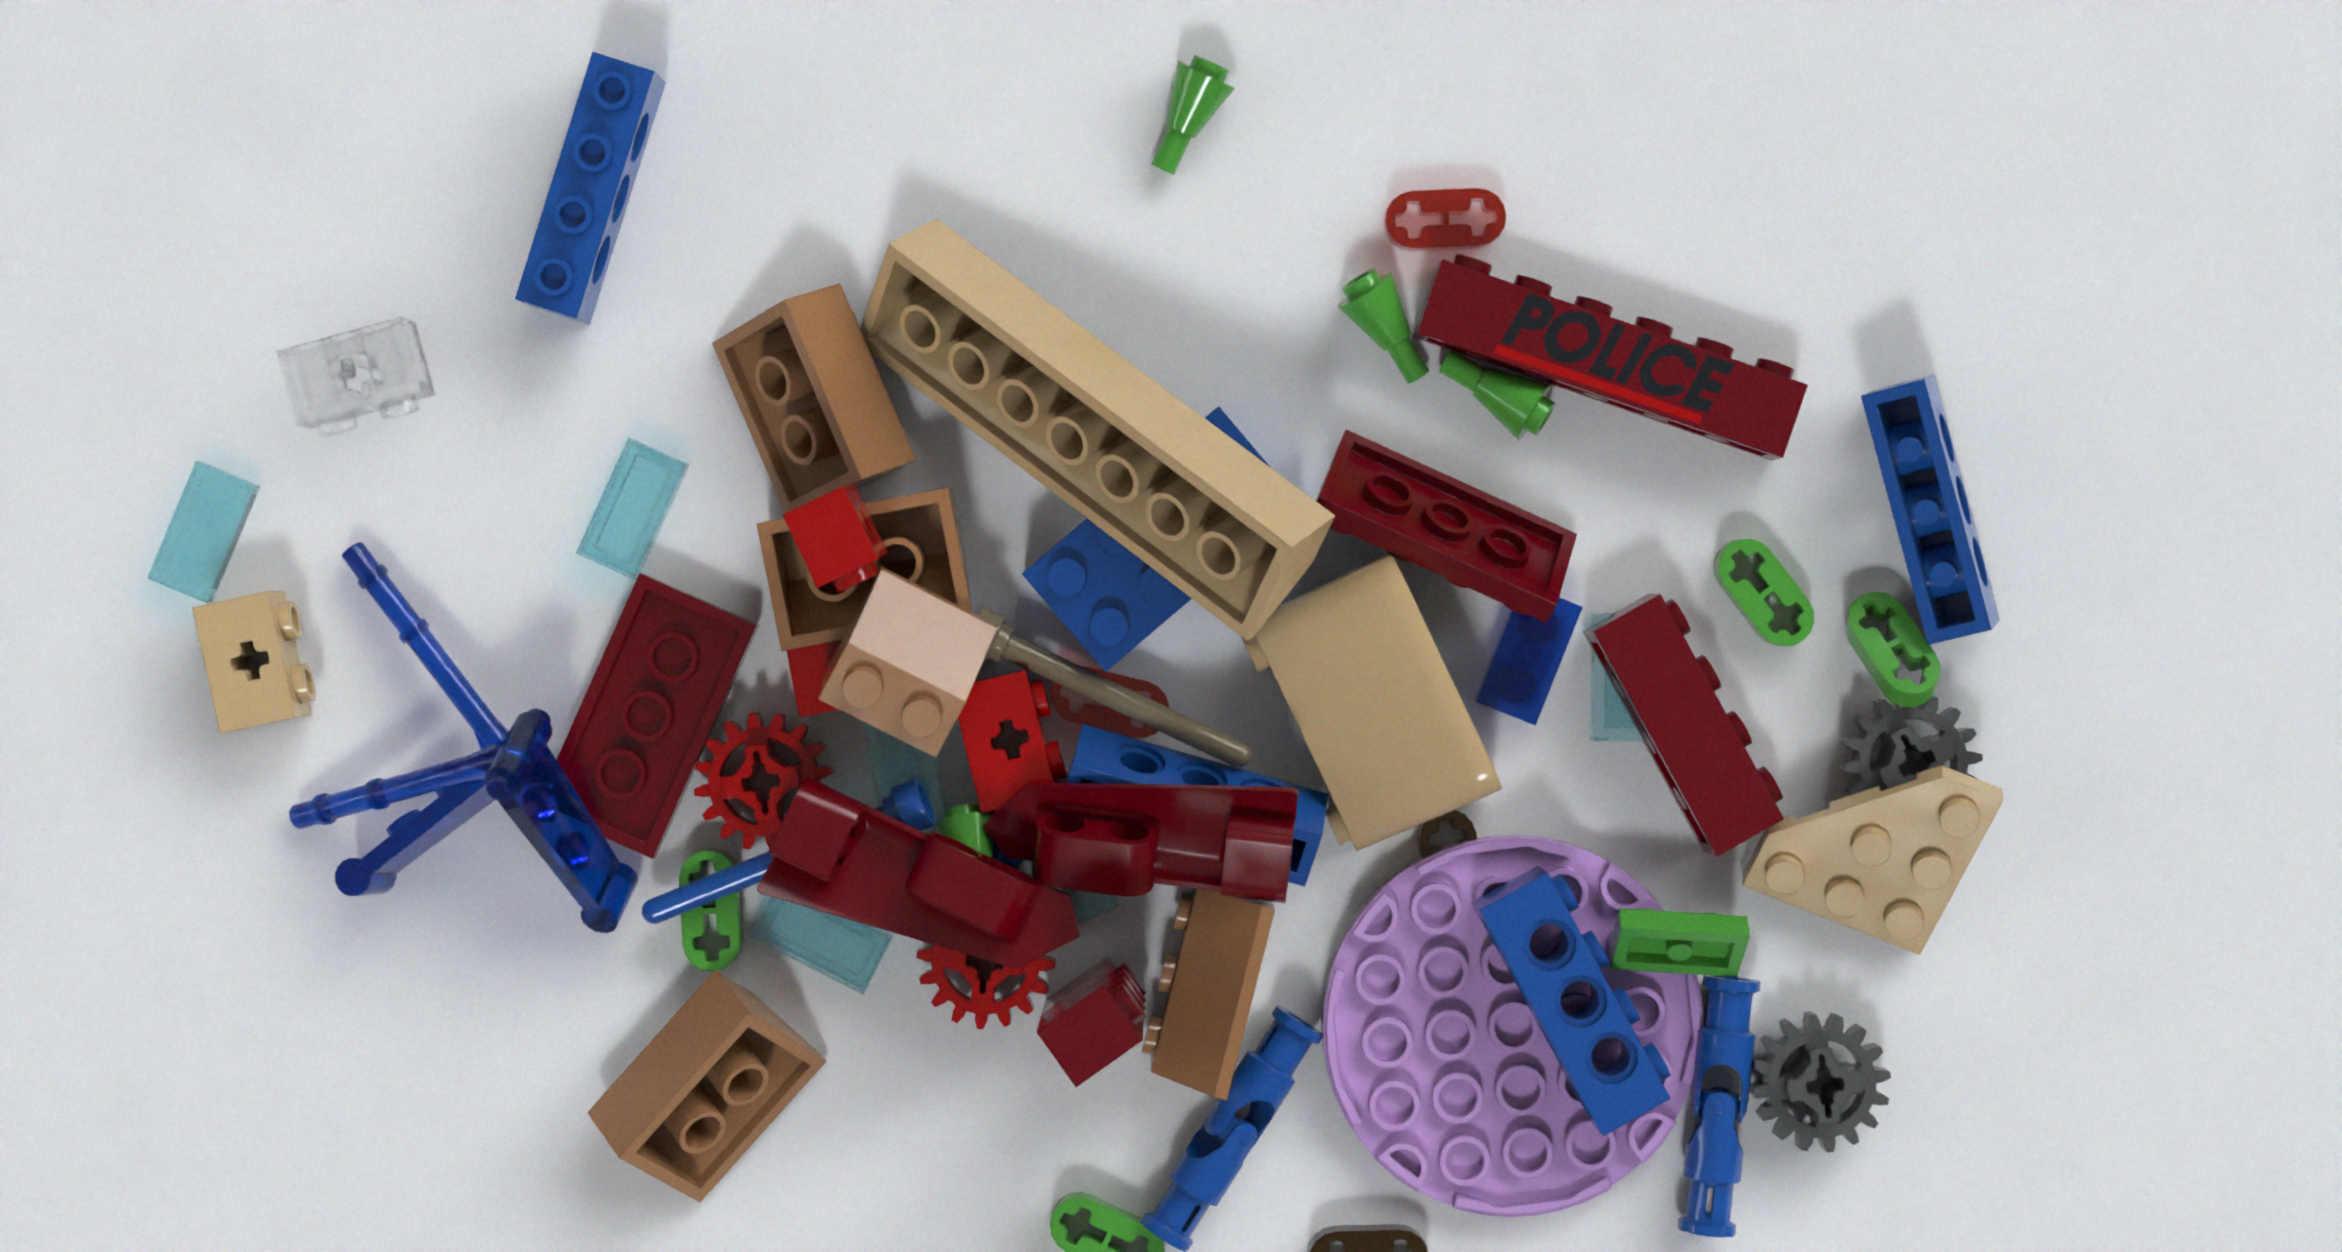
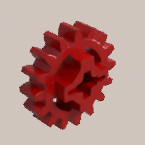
[694,712,835,850]
[916,945,1056,1029]

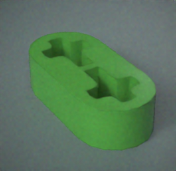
[1713,539,1814,646]
[1846,592,1941,708]
[679,848,744,971]
[1050,1192,1165,1252]

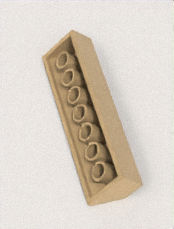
[860,218,1335,641]

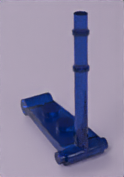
[335,542,552,896]
[289,708,638,933]

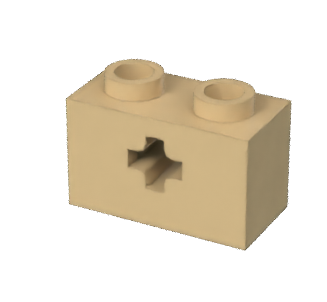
[192,591,316,733]

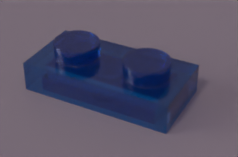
[1474,597,1583,726]

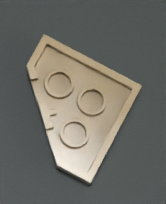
[1742,765,2003,955]

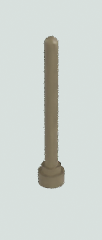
[978,606,1252,767]

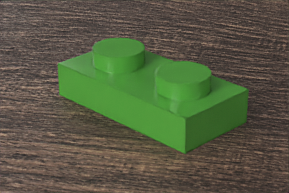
[1608,908,1750,977]

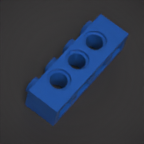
[515,52,666,325]
[1861,374,2000,645]
[1066,724,1328,887]
[1471,866,1671,1136]

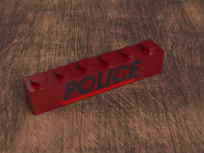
[1413,254,1808,461]

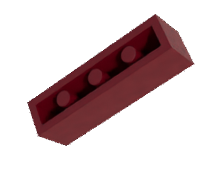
[1582,594,1784,857]
[1037,956,1147,1087]

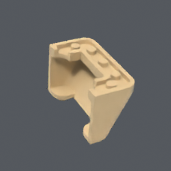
[1242,554,1502,851]

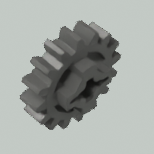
[1838,696,1983,796]
[1750,1011,1891,1153]

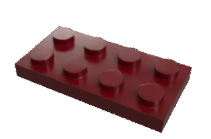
[1316,429,1577,623]
[536,573,759,859]

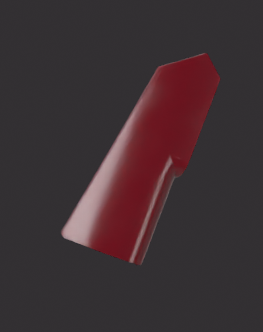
[757,777,1080,969]
[983,782,1299,903]

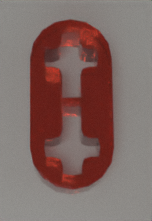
[1383,188,1506,252]
[1050,666,1169,738]

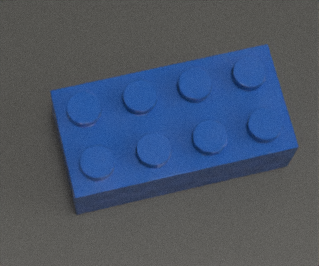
[1022,406,1270,672]

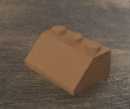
[712,283,916,513]
[756,486,973,651]
[1141,889,1275,1100]
[587,970,826,1202]

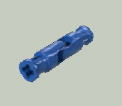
[1678,975,1761,1237]
[1140,1006,1323,1252]

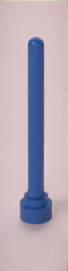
[642,778,936,924]

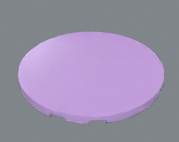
[1321,834,1703,1217]

